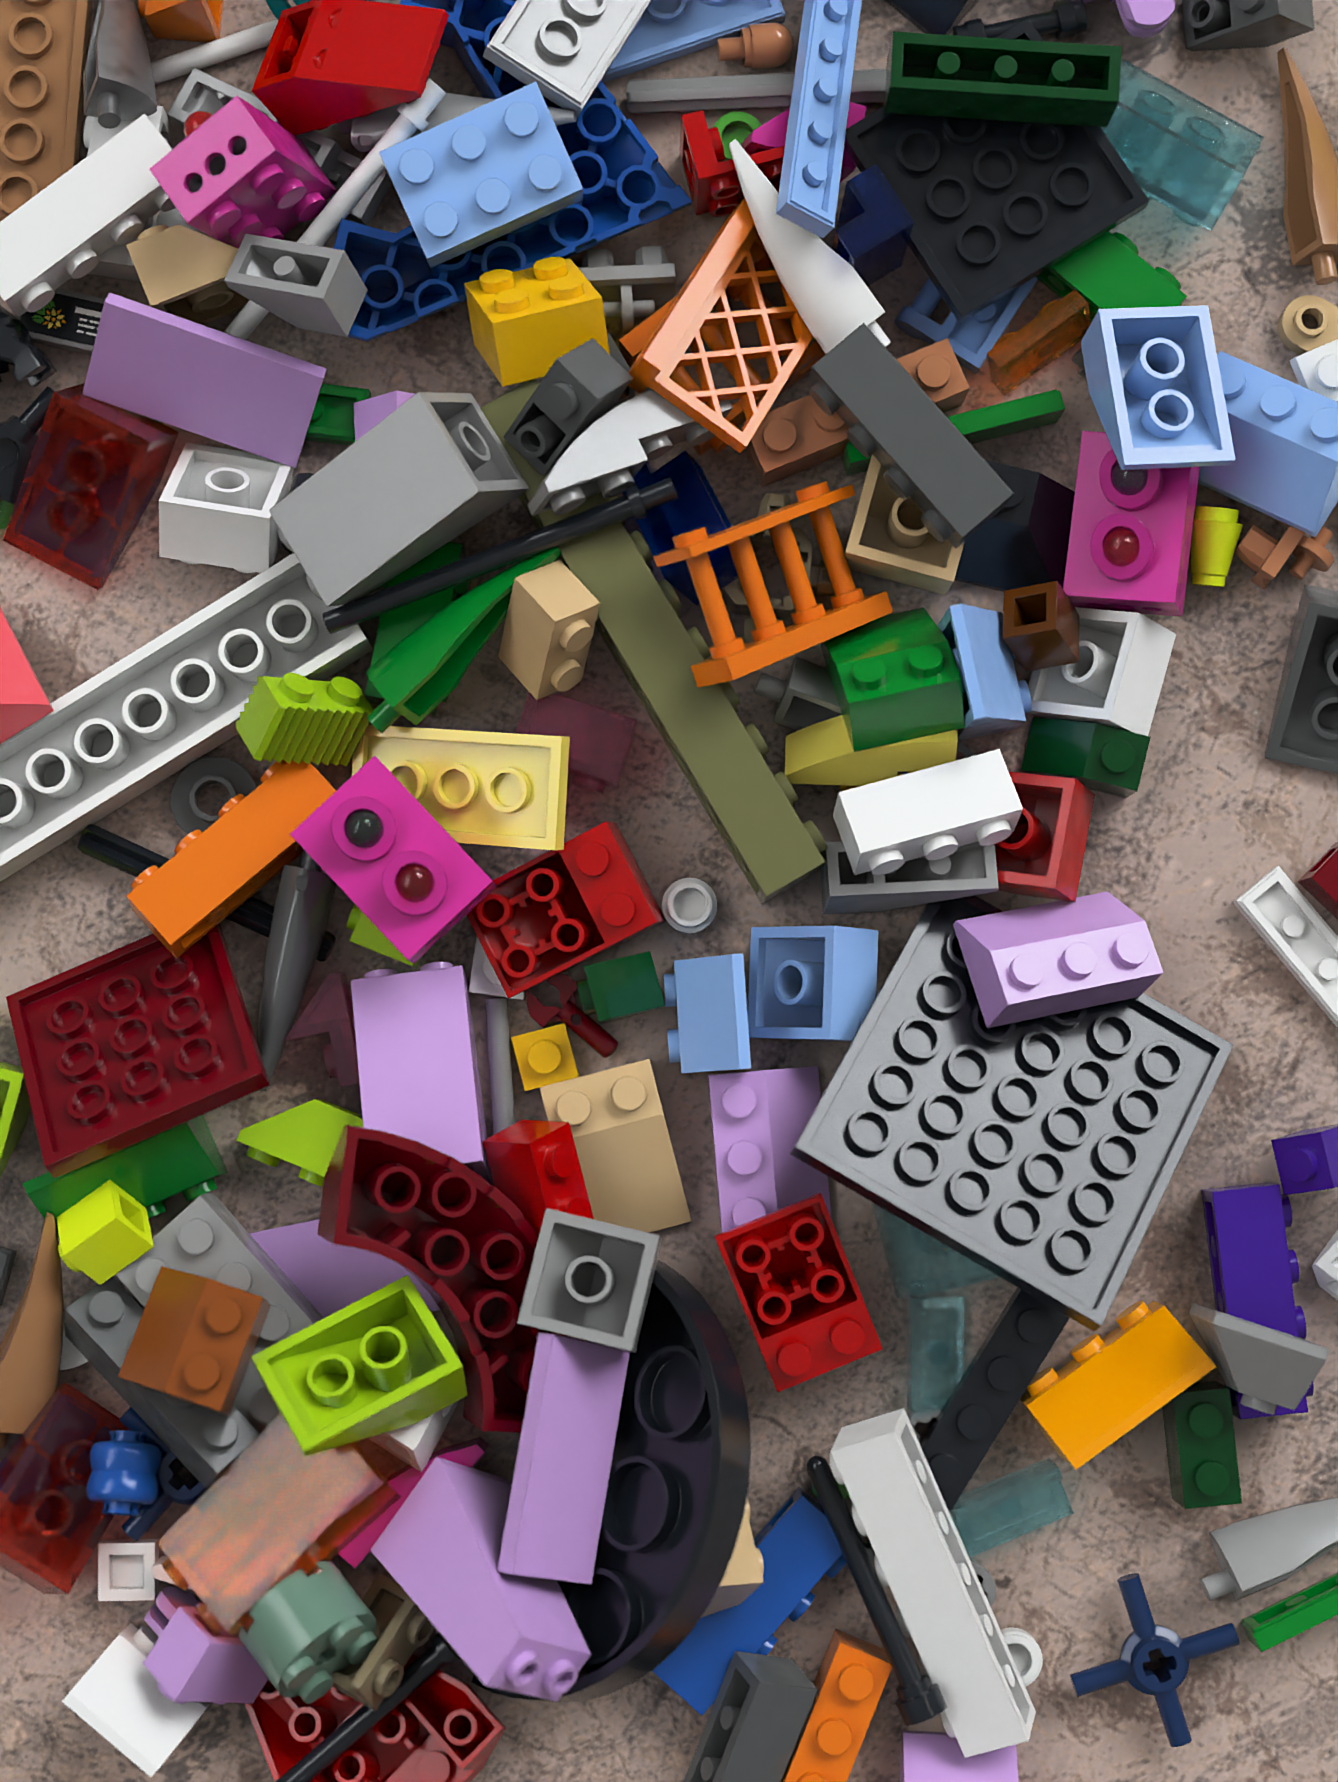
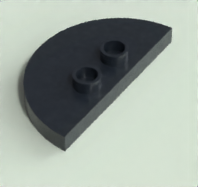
[471,1260,751,1703]

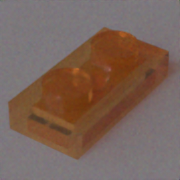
[987,289,1091,396]

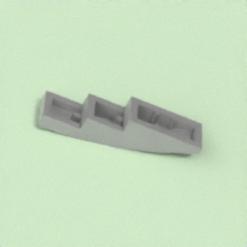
[167,68,392,226]

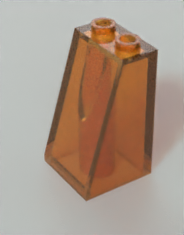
[157,1413,401,1638]

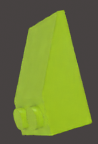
[251,1274,467,1456]

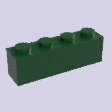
[884,31,1122,127]

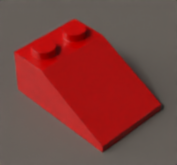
[995,771,1095,902]

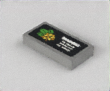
[16,288,106,355]

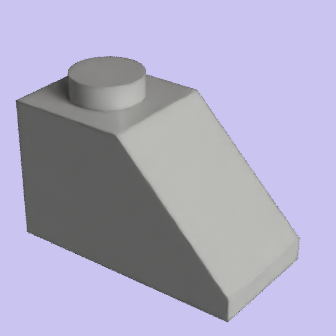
[224,234,368,337]

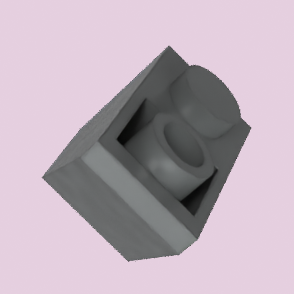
[1182,0,1315,51]
[503,338,633,477]

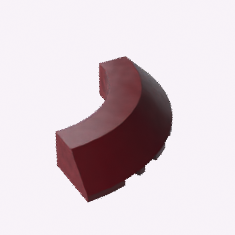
[317,1125,584,1433]

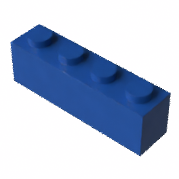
[652,1487,846,1716]

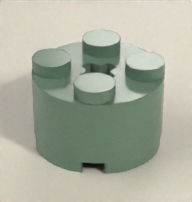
[239,1561,378,1703]

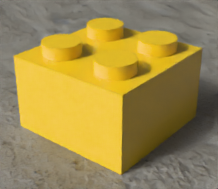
[464,257,610,387]

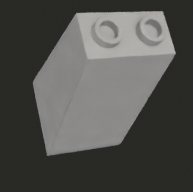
[269,392,530,607]

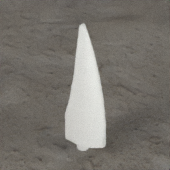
[728,139,891,354]

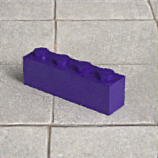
[1201,1182,1314,1420]

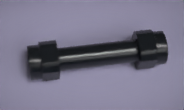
[952,0,1087,40]

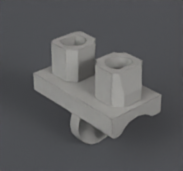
[579,246,676,334]

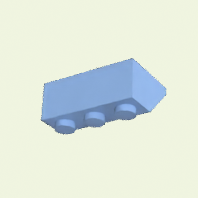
[1198,351,1338,537]

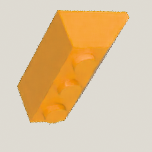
[1020,1300,1216,1470]

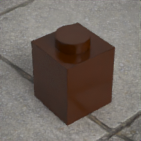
[1003,581,1080,672]

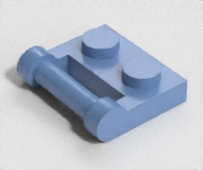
[894,277,1038,375]

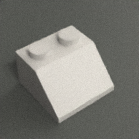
[159,442,294,573]
[1028,607,1176,736]
[62,1623,211,1778]

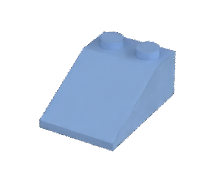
[1081,305,1235,470]
[938,604,1032,741]

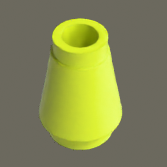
[1190,506,1243,587]

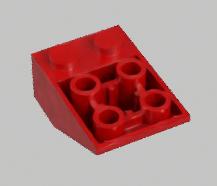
[251,0,449,136]
[467,821,666,998]
[714,1193,883,1393]

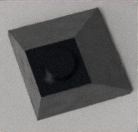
[954,460,1075,592]

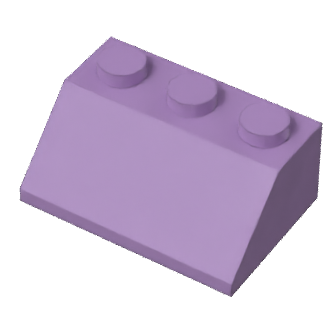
[953,891,1164,1028]
[707,1066,832,1233]

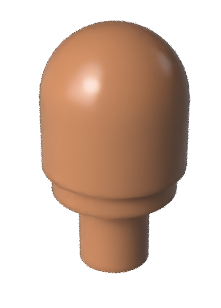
[717,22,794,70]

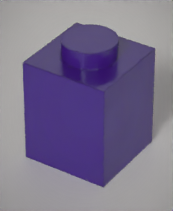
[1271,1124,1338,1196]

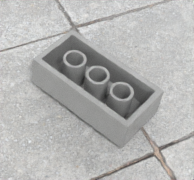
[116,1192,324,1445]

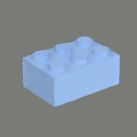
[379,82,583,268]

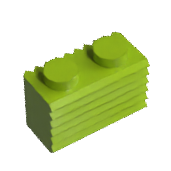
[236,673,373,766]

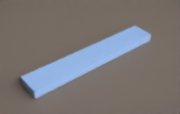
[776,0,862,238]

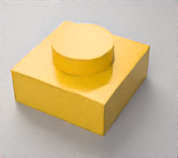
[511,1023,579,1091]

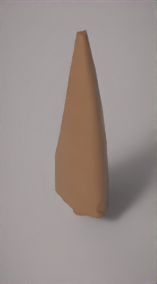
[1277,48,1338,285]
[0,1212,64,1450]

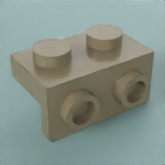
[331,1573,435,1711]

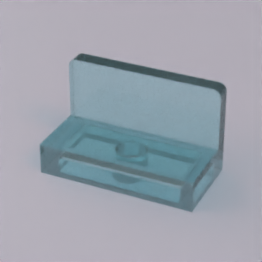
[950,1457,1074,1557]

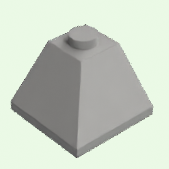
[1189,1303,1329,1415]

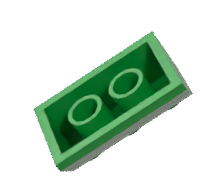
[22,1115,228,1239]

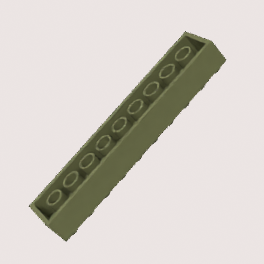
[480,379,828,904]

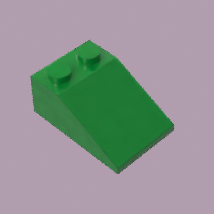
[820,607,965,752]

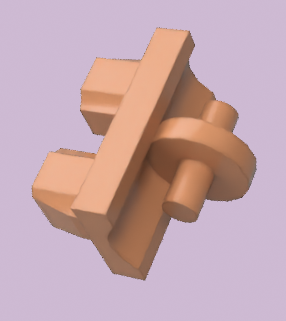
[1234,518,1334,589]

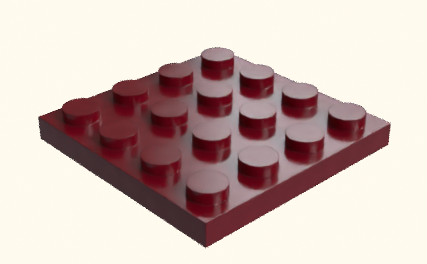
[6,923,270,1179]

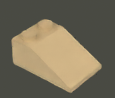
[539,1059,692,1233]

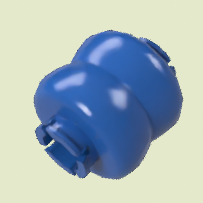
[86,1430,162,1516]

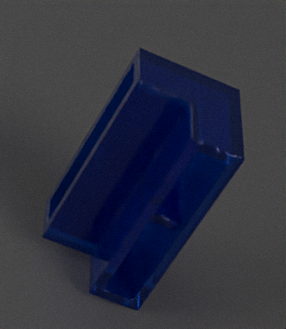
[831,164,914,287]
[623,450,738,606]

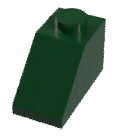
[1019,717,1150,798]

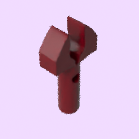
[526,974,618,1058]

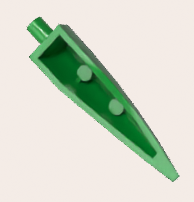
[366,547,562,733]

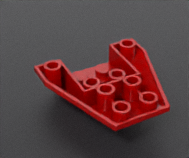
[244,1653,506,1782]

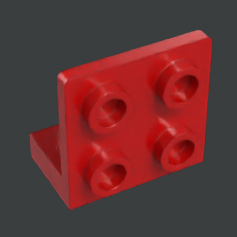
[679,110,785,217]

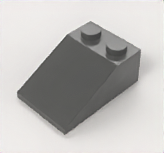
[1264,584,1338,774]

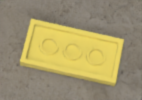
[352,725,570,850]

